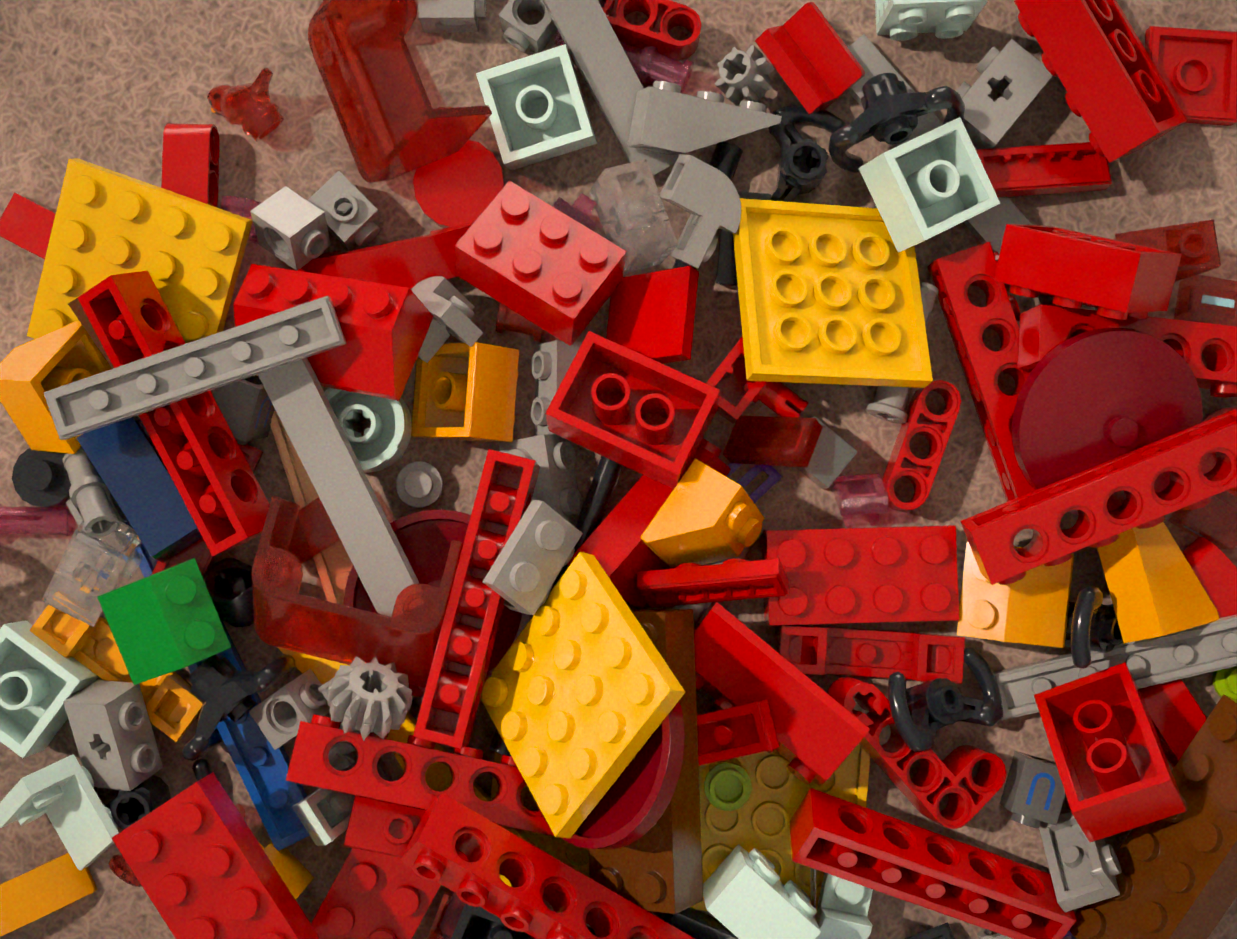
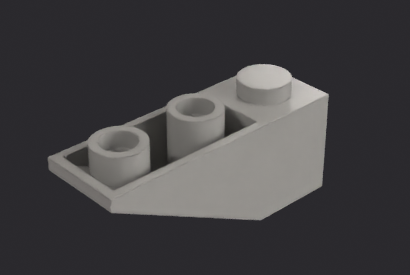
[627,81,782,156]

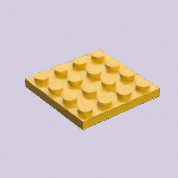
[27,158,253,344]
[733,198,933,388]
[481,552,685,838]

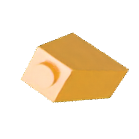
[1097,522,1220,643]

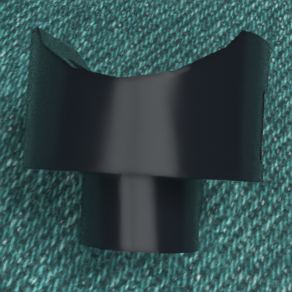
[12,448,71,508]
[205,557,273,627]

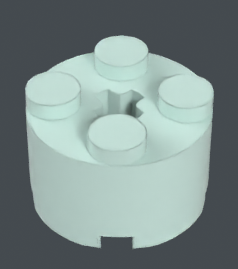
[324,388,412,473]

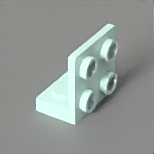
[875,0,988,41]
[0,754,119,870]

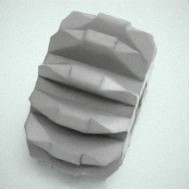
[327,656,413,741]

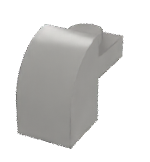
[659,154,741,268]
[411,276,483,363]

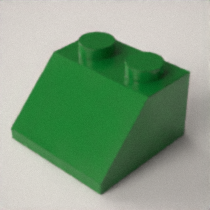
[97,558,231,685]

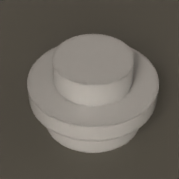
[396,461,443,508]

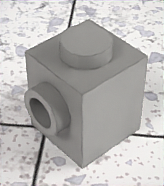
[307,171,383,251]

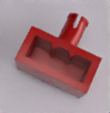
[706,336,809,426]

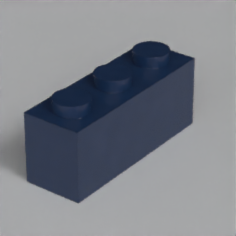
[77,416,203,563]

